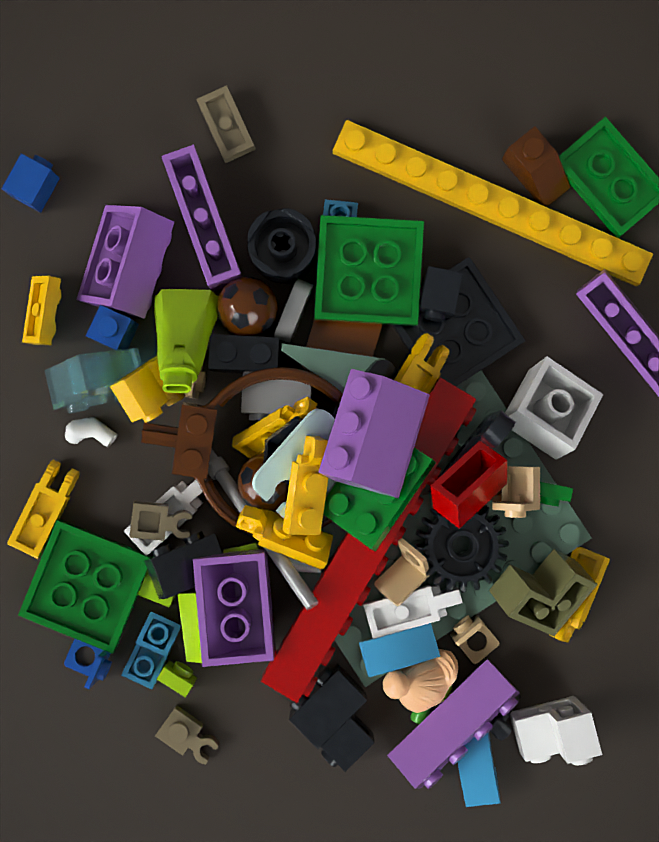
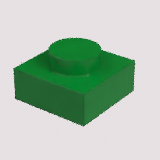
[540,482,573,507]

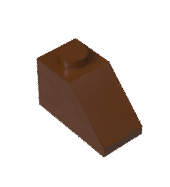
[502,126,571,207]

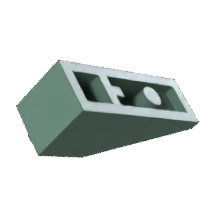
[281,343,385,393]

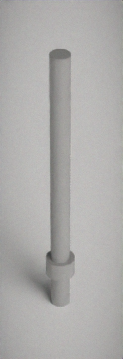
[208,448,318,610]

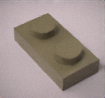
[196,85,255,163]

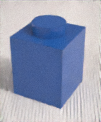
[1,153,60,213]
[86,305,139,354]

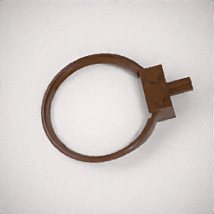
[141,367,343,535]

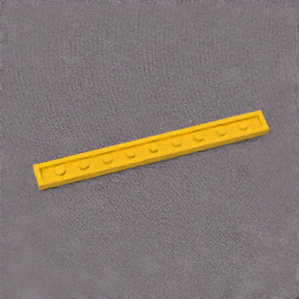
[333,120,653,286]

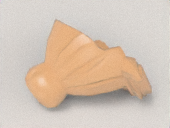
[383,649,458,713]

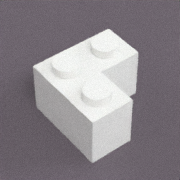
[510,696,602,765]

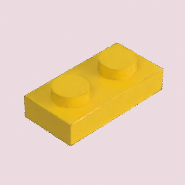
[22,276,61,346]

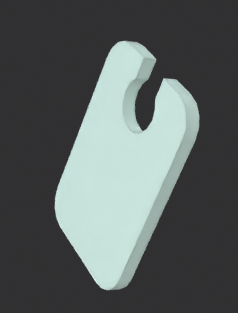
[252,409,336,518]

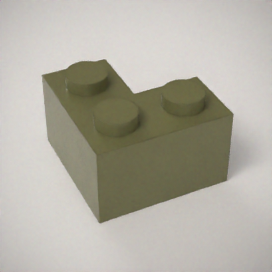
[489,549,598,636]

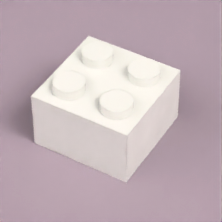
[505,356,603,459]

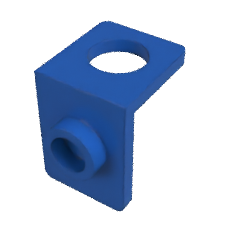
[64,638,112,689]

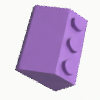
[76,205,174,319]
[318,369,430,498]
[193,549,276,667]

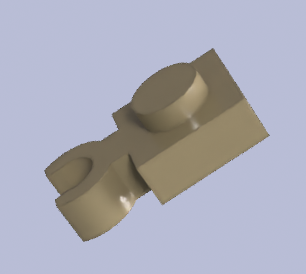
[129,501,192,541]
[155,705,220,765]

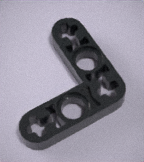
[428,410,516,494]

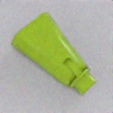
[154,289,219,393]

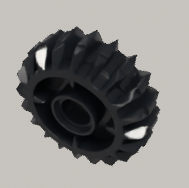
[414,505,509,593]

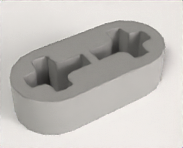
[274,279,314,344]

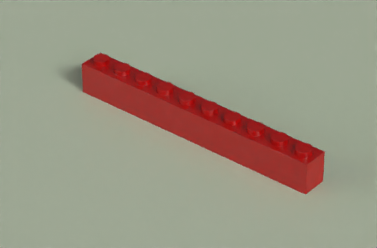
[261,377,477,703]

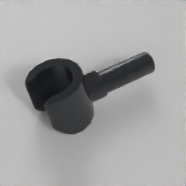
[490,695,521,741]

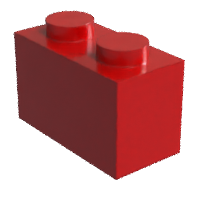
[431,441,507,529]

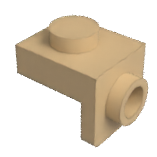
[492,466,540,518]

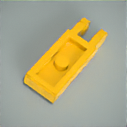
[394,333,450,394]
[7,459,80,559]

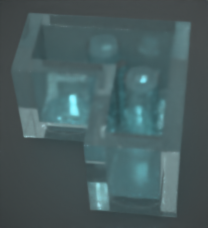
[44,348,142,413]

